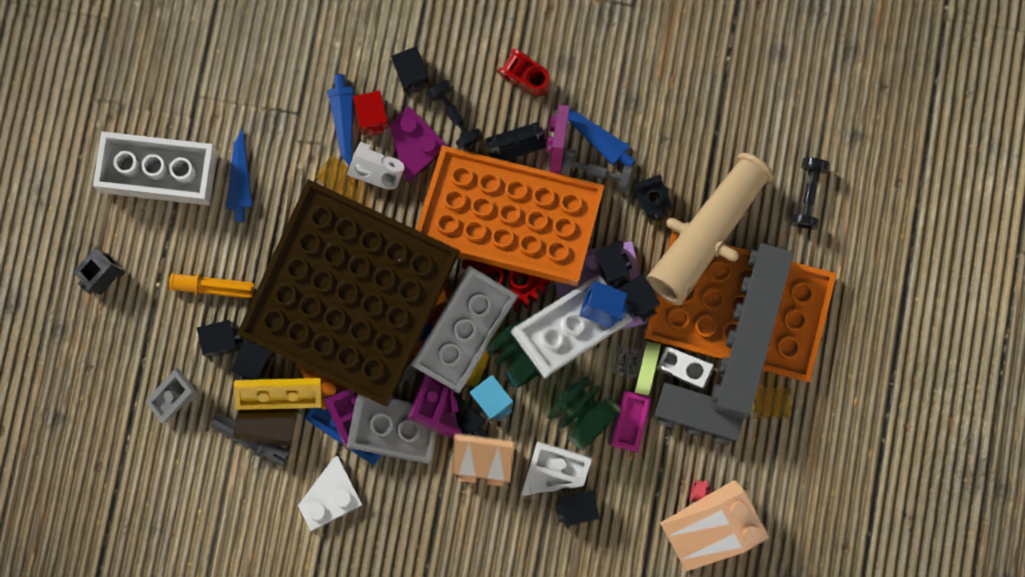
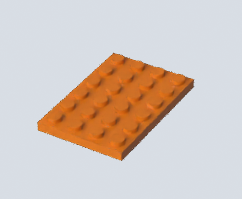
[416,145,605,287]
[644,230,837,383]

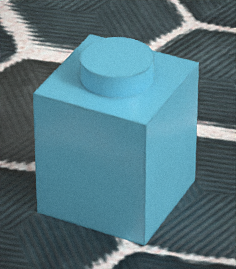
[470,375,513,422]

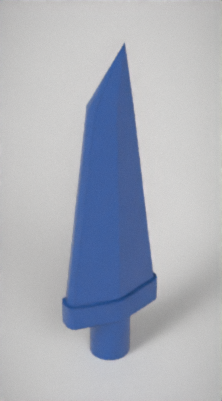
[327,74,355,167]
[556,108,636,167]
[226,128,253,223]

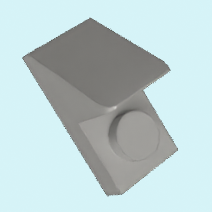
[145,368,198,423]

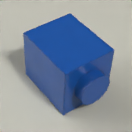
[579,281,627,328]

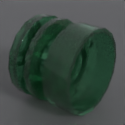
[486,315,541,390]
[546,375,623,452]

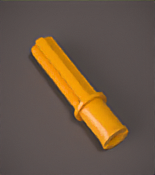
[169,273,255,299]

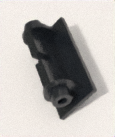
[486,121,547,161]

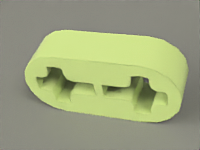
[635,341,661,396]

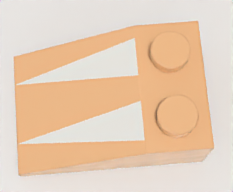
[453,434,515,487]
[660,480,769,572]

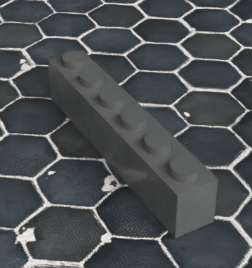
[711,243,794,420]

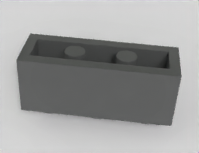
[653,382,744,446]

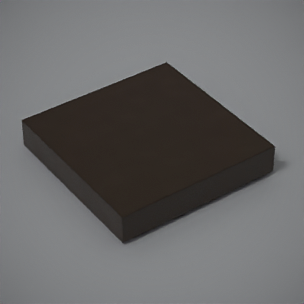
[233,408,299,446]

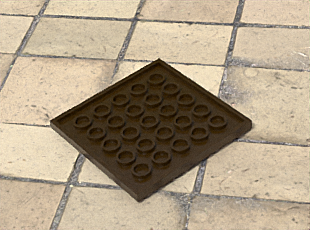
[237,179,461,407]

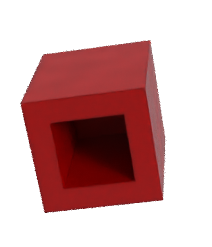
[353,90,389,136]

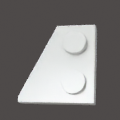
[521,441,592,496]

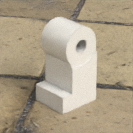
[347,141,404,190]
[656,347,714,392]

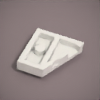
[298,456,362,531]

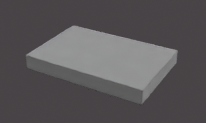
[346,393,437,465]

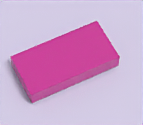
[610,390,652,453]

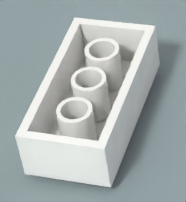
[93,131,218,206]

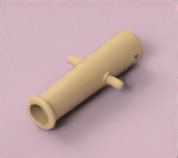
[646,153,774,305]

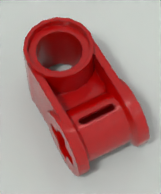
[497,48,550,97]

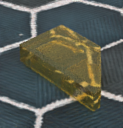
[315,155,358,202]

